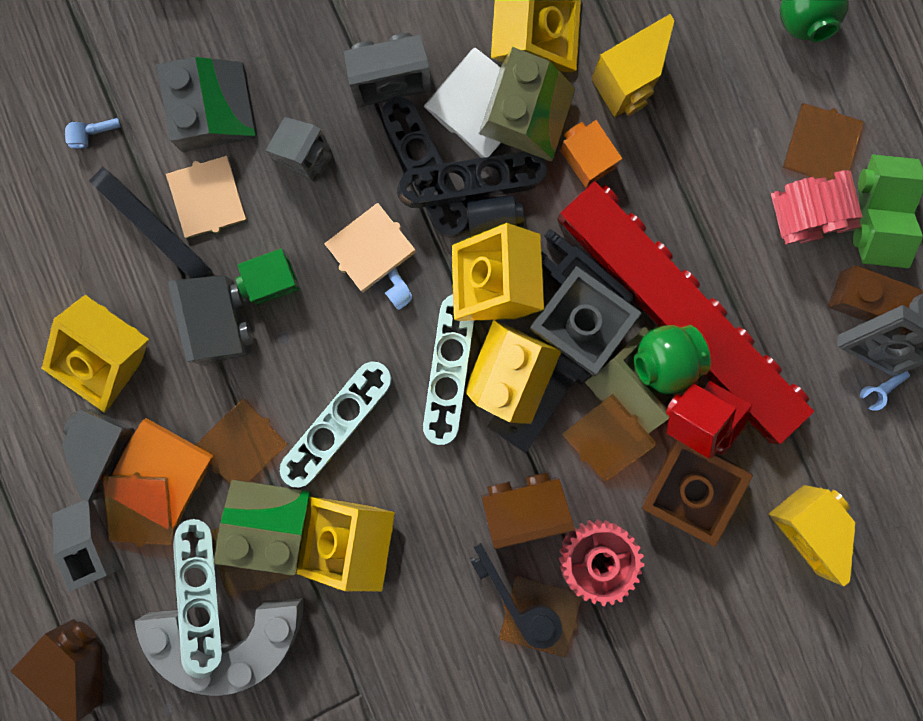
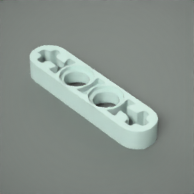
[423,294,474,445]
[280,362,392,488]
[173,519,222,679]

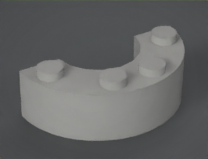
[135,598,303,696]

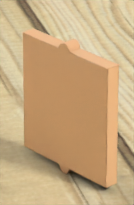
[166,156,247,239]
[324,203,416,293]

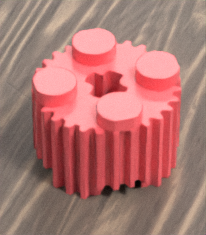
[771,170,862,245]
[559,519,644,606]

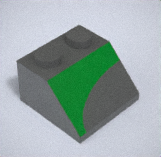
[156,57,257,152]

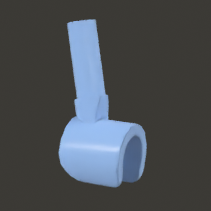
[65,118,121,149]
[385,268,412,310]
[860,371,910,410]

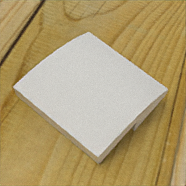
[424,48,501,158]

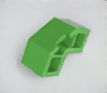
[853,154,923,268]

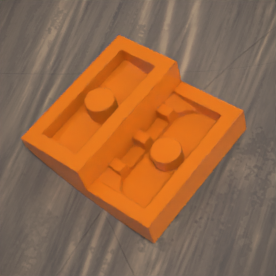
[104,418,214,530]

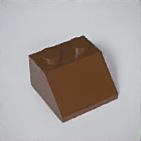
[481,472,575,549]
[11,619,103,721]

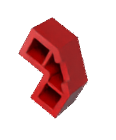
[666,381,752,459]

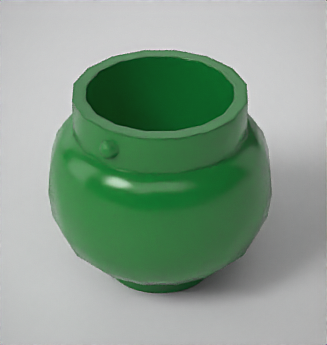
[779,0,849,43]
[634,325,711,394]

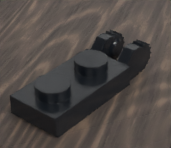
[541,229,635,303]

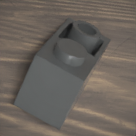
[265,117,331,181]
[52,500,121,592]

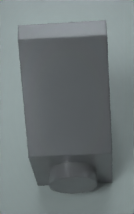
[62,409,134,502]

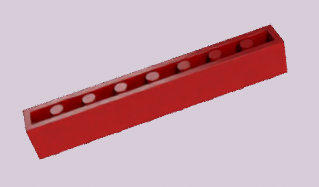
[557,181,815,444]

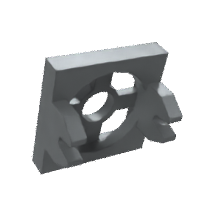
[838,293,923,377]

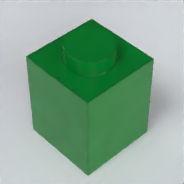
[235,248,301,306]

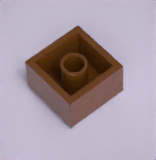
[642,439,753,547]

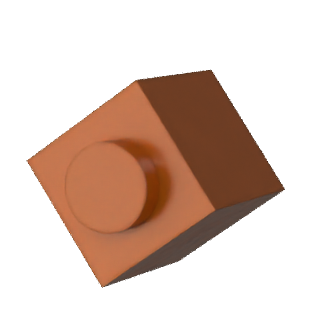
[560,120,623,188]

